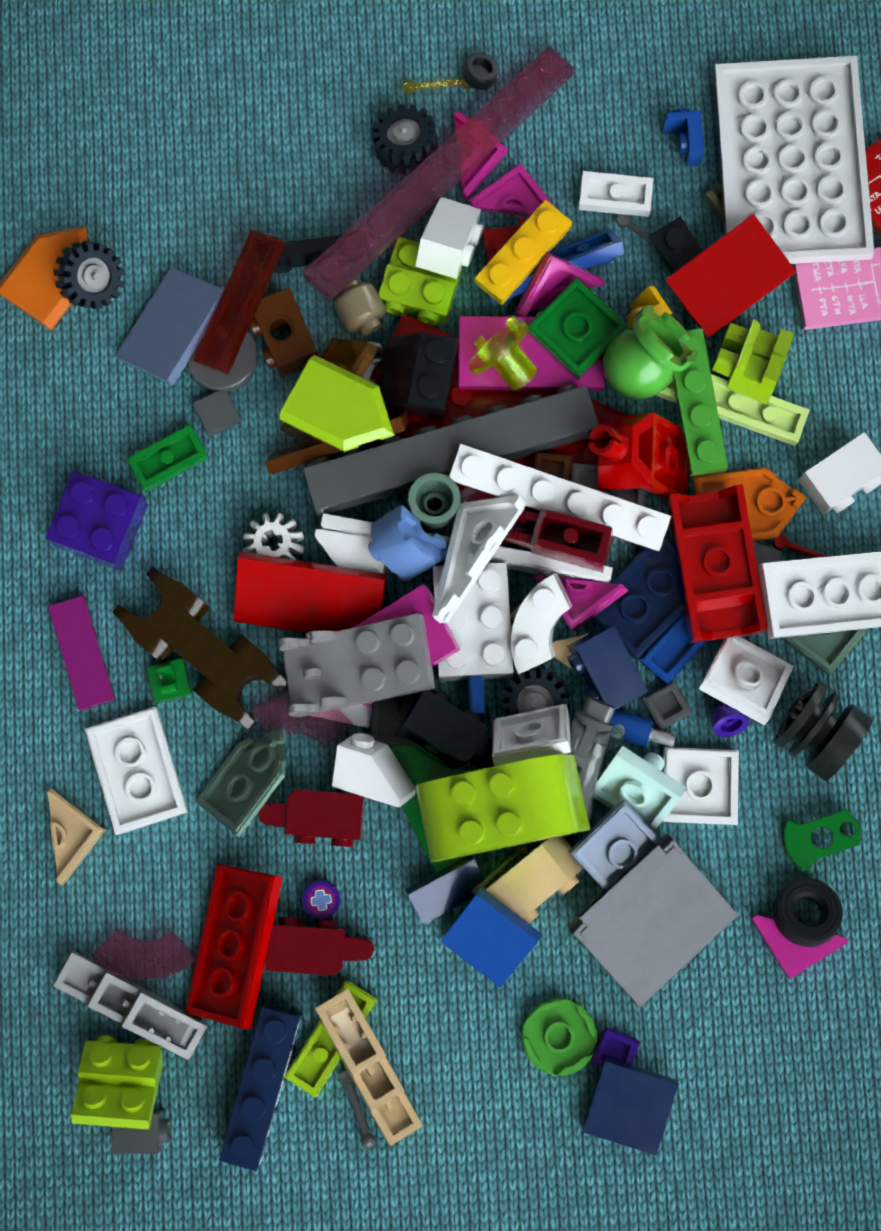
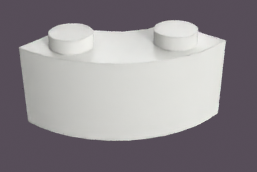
[511,573,573,675]

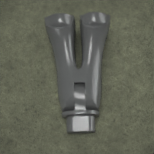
[565,697,616,825]

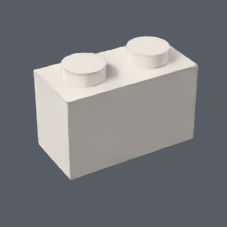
[416,197,484,279]
[798,432,881,515]

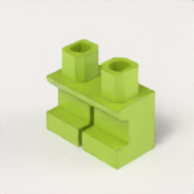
[712,319,795,404]

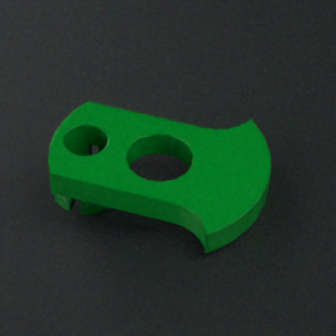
[784,809,861,872]

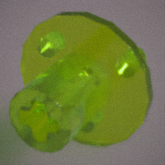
[468,316,538,391]

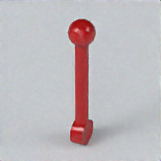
[773,535,829,558]

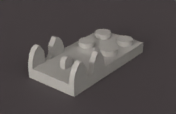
[278,613,435,717]

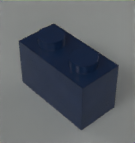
[567,625,648,710]

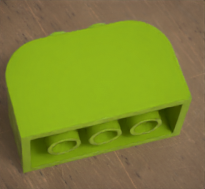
[415,754,590,862]

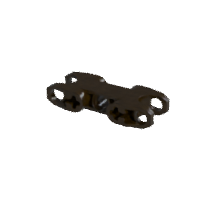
[112,567,288,731]

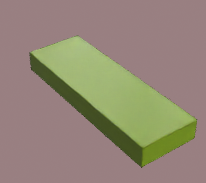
[285,979,378,1098]

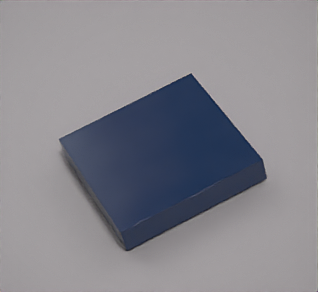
[583,1057,679,1155]

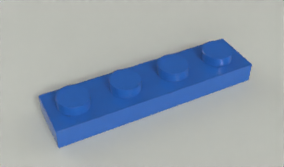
[482,229,625,305]

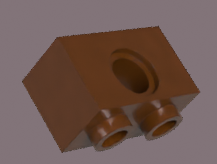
[248,287,319,378]

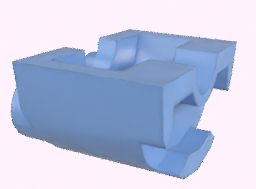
[368,504,449,581]

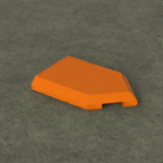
[0,227,89,331]
[693,467,807,541]

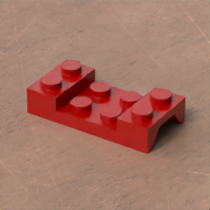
[666,484,768,644]

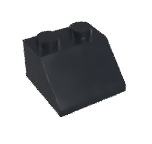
[377,332,458,421]

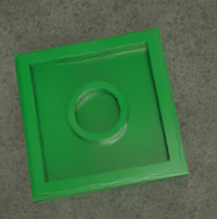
[526,278,629,380]

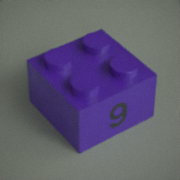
[45,471,148,571]

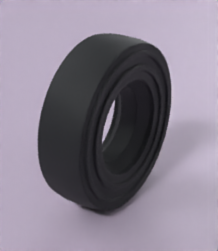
[773,878,843,947]

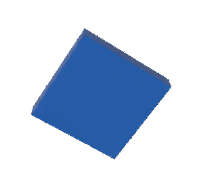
[440,888,542,987]

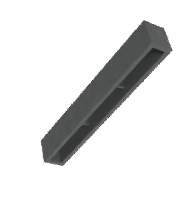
[303,384,599,518]

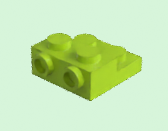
[378,236,464,326]
[71,1035,163,1130]

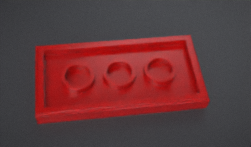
[233,552,387,633]
[185,863,283,1029]

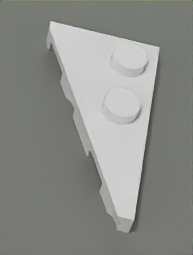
[432,495,526,623]

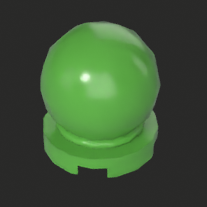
[603,305,697,399]

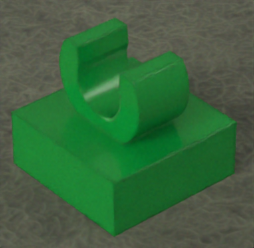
[147,658,193,704]

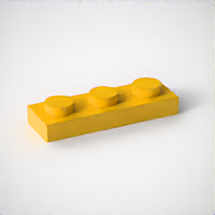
[474,200,573,305]

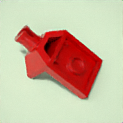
[588,412,688,500]

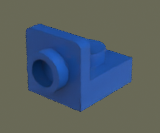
[662,108,704,166]

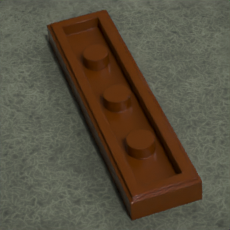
[265,409,410,474]

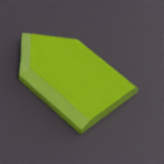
[279,355,394,452]

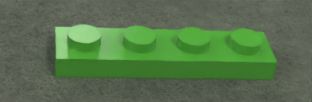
[672,328,728,477]

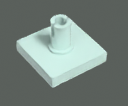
[593,745,687,832]

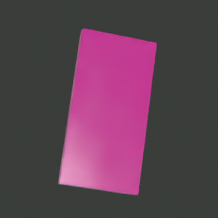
[459,316,604,391]

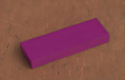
[48,595,116,711]

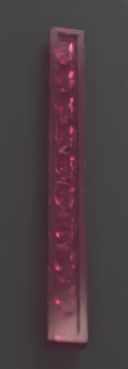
[304,46,575,301]

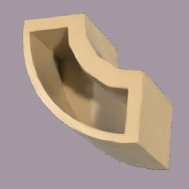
[485,836,583,924]

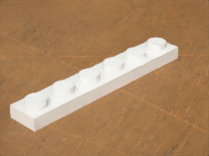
[449,444,671,551]

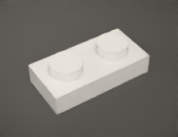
[579,171,653,217]

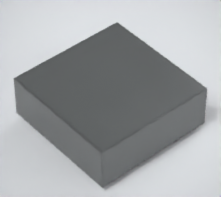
[193,390,242,437]
[641,681,693,731]

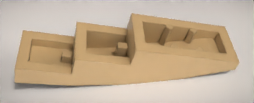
[315,989,423,1147]

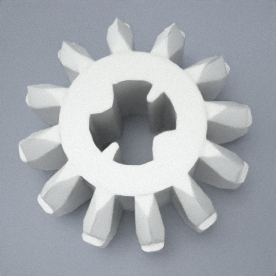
[243,513,305,560]

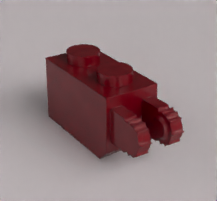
[504,510,613,573]
[257,789,366,847]
[266,917,376,976]

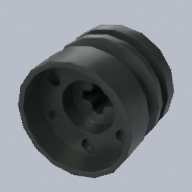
[773,680,873,781]

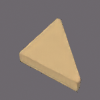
[47,788,106,885]

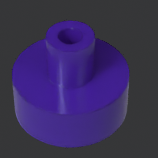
[709,700,750,737]

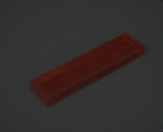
[193,230,286,375]

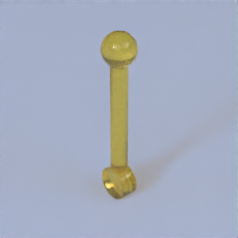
[402,76,472,94]

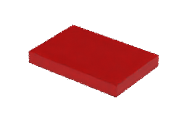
[665,214,797,339]

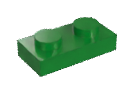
[127,424,209,492]

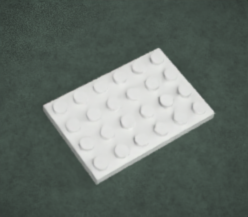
[714,56,874,264]

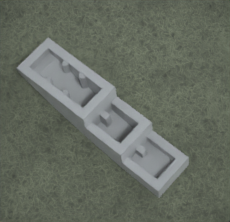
[53,950,207,1060]

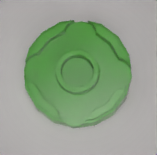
[521,998,597,1076]

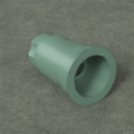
[408,473,461,534]

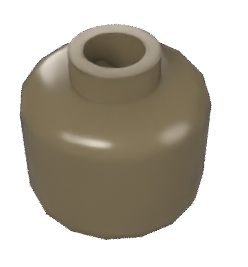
[333,279,386,336]

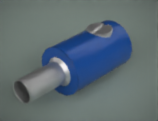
[610,710,676,747]

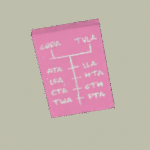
[792,247,881,330]

